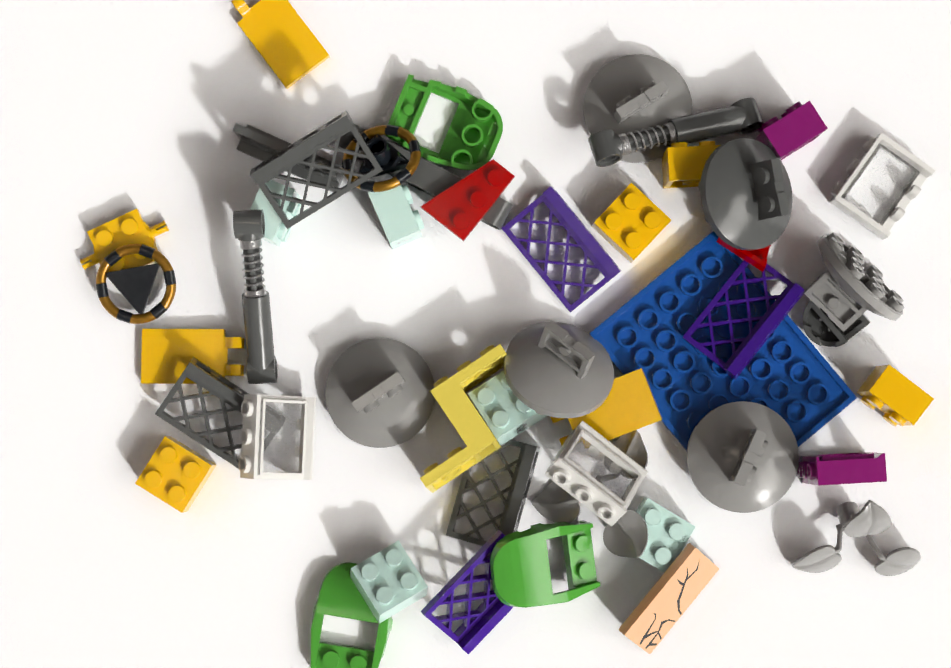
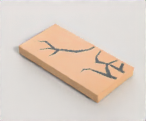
[618,543,719,654]

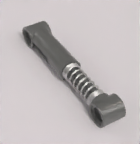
[588,97,764,167]
[233,209,278,384]

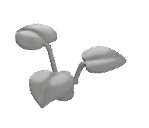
[531,430,648,559]
[791,500,921,576]

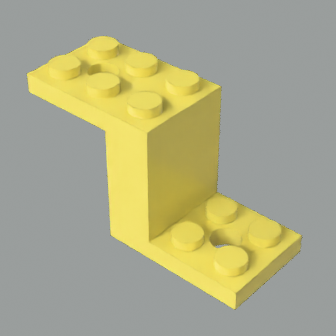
[420,344,507,493]

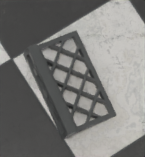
[250,110,383,229]
[232,123,345,193]
[155,357,285,469]
[446,439,541,546]

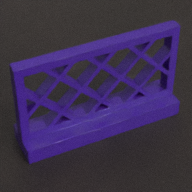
[502,186,622,313]
[682,260,805,380]
[421,529,513,655]

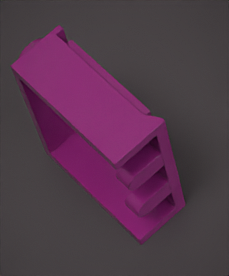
[797,452,887,486]

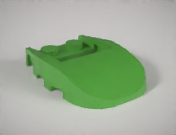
[385,74,503,171]
[490,520,600,608]
[311,562,393,668]

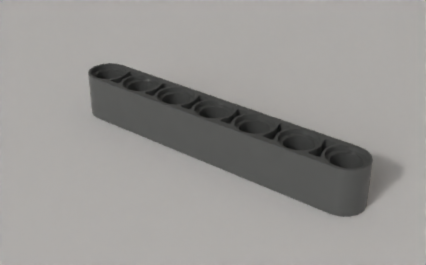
[334,124,513,230]

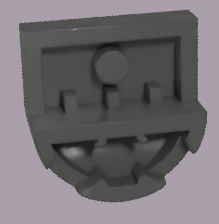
[802,300,871,347]

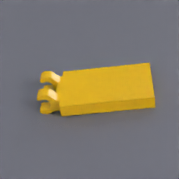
[231,0,330,89]
[141,329,245,384]
[550,368,662,450]

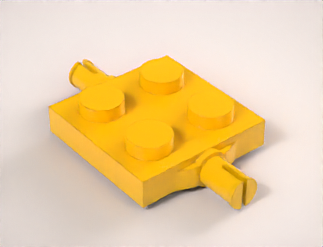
[80,208,169,272]

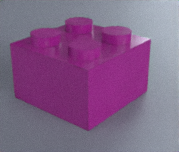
[754,101,828,160]

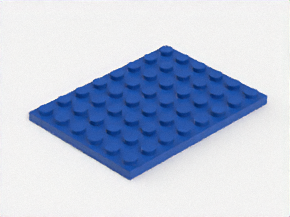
[589,231,857,452]

